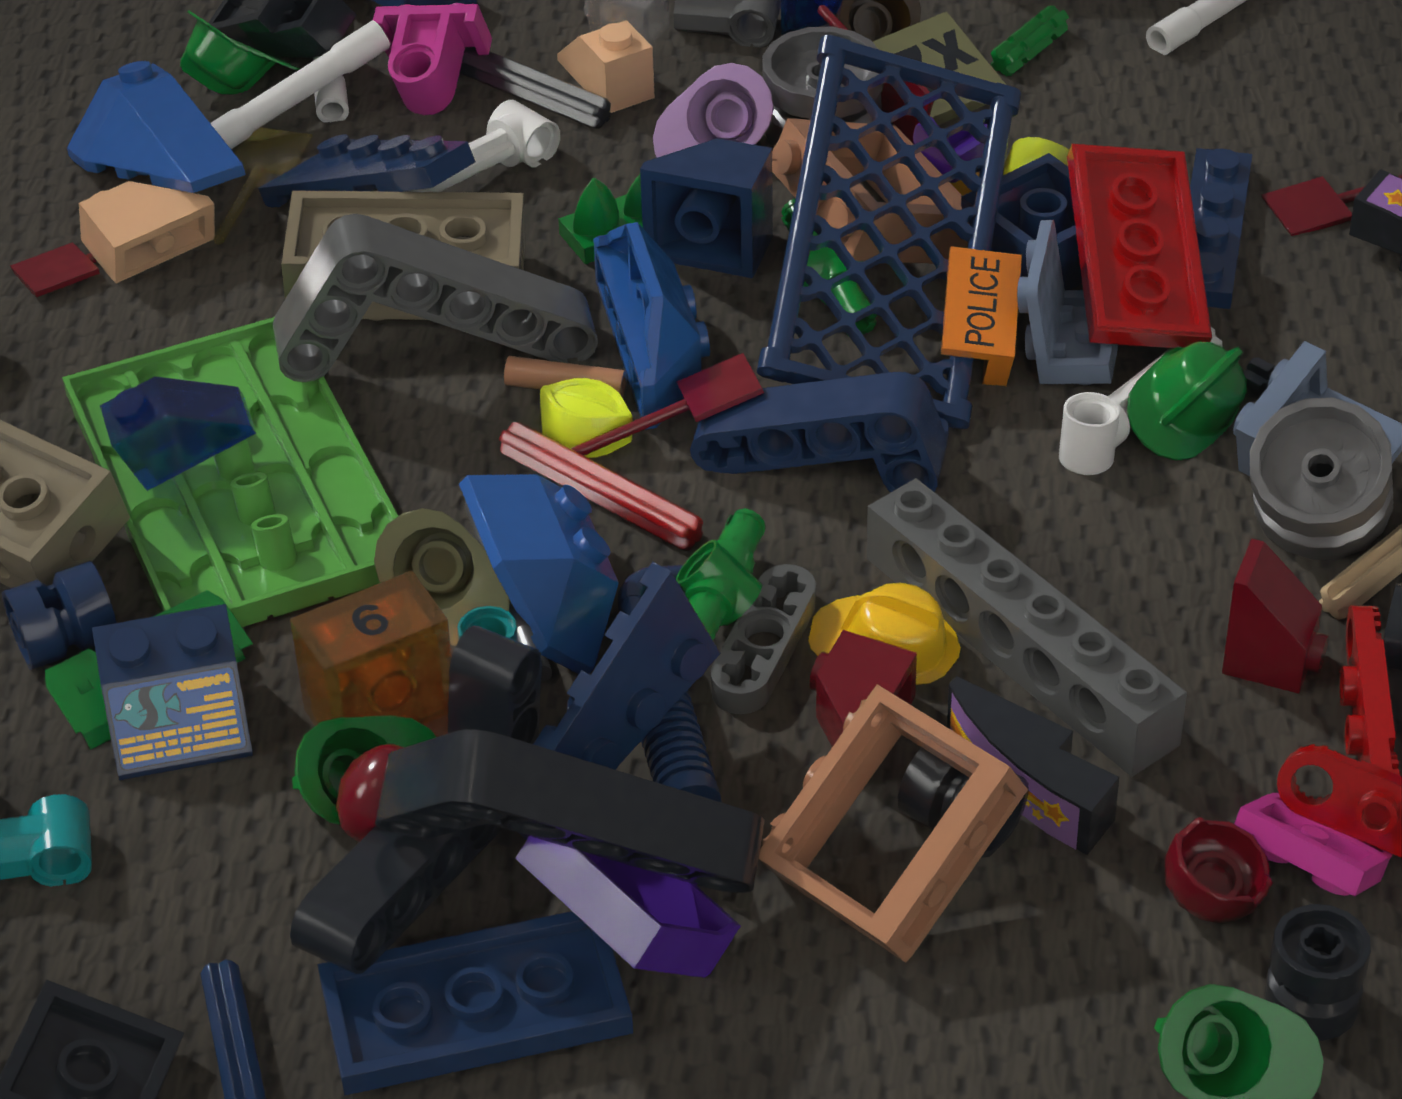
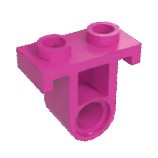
[373,3,492,115]

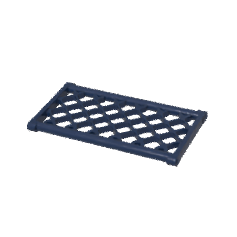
[757,35,1021,429]

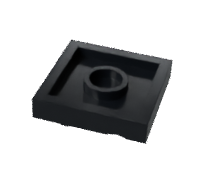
[0,979,184,1099]

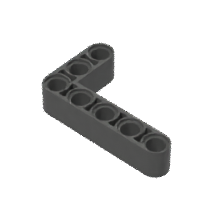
[273,214,598,382]

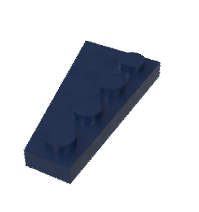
[258,134,476,208]
[520,561,721,840]

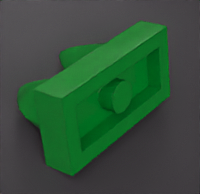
[558,174,643,264]

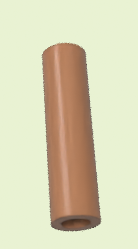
[504,356,627,398]

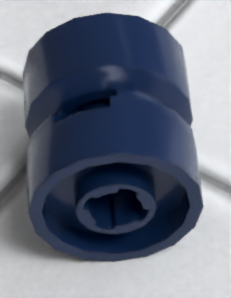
[2,561,117,670]

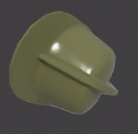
[374,508,511,646]

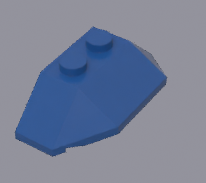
[593,222,710,430]
[459,474,619,674]

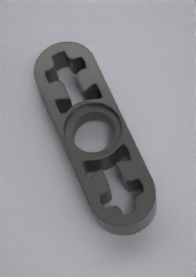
[711,564,816,714]

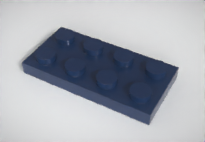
[317,911,633,1096]

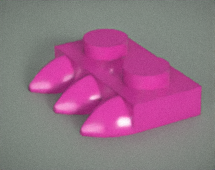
[1234,793,1393,896]

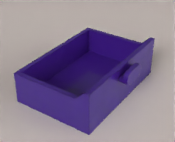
[515,836,741,978]

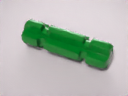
[990,5,1069,76]

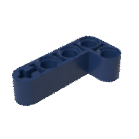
[690,372,947,492]

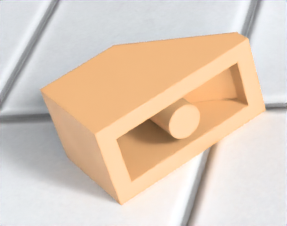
[557,20,655,113]
[79,181,215,283]

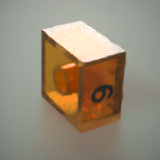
[290,571,452,726]

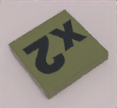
[873,11,1006,125]

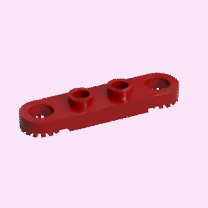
[1339,605,1400,775]
[1277,744,1402,858]

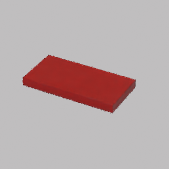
[1067,144,1212,348]

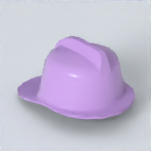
[653,63,774,158]

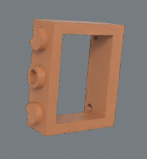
[772,118,970,264]
[759,684,1028,963]

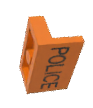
[941,246,1022,386]

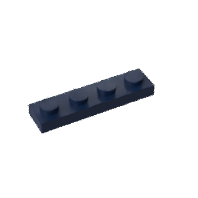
[1190,148,1252,309]

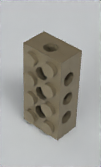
[281,191,525,321]
[0,420,130,588]

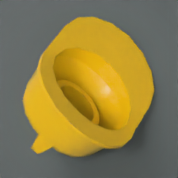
[808,583,961,685]

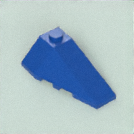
[67,61,246,193]

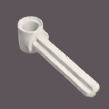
[374,100,560,192]
[1059,327,1222,475]

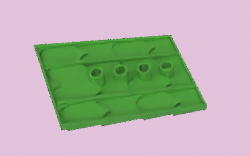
[62,317,398,627]

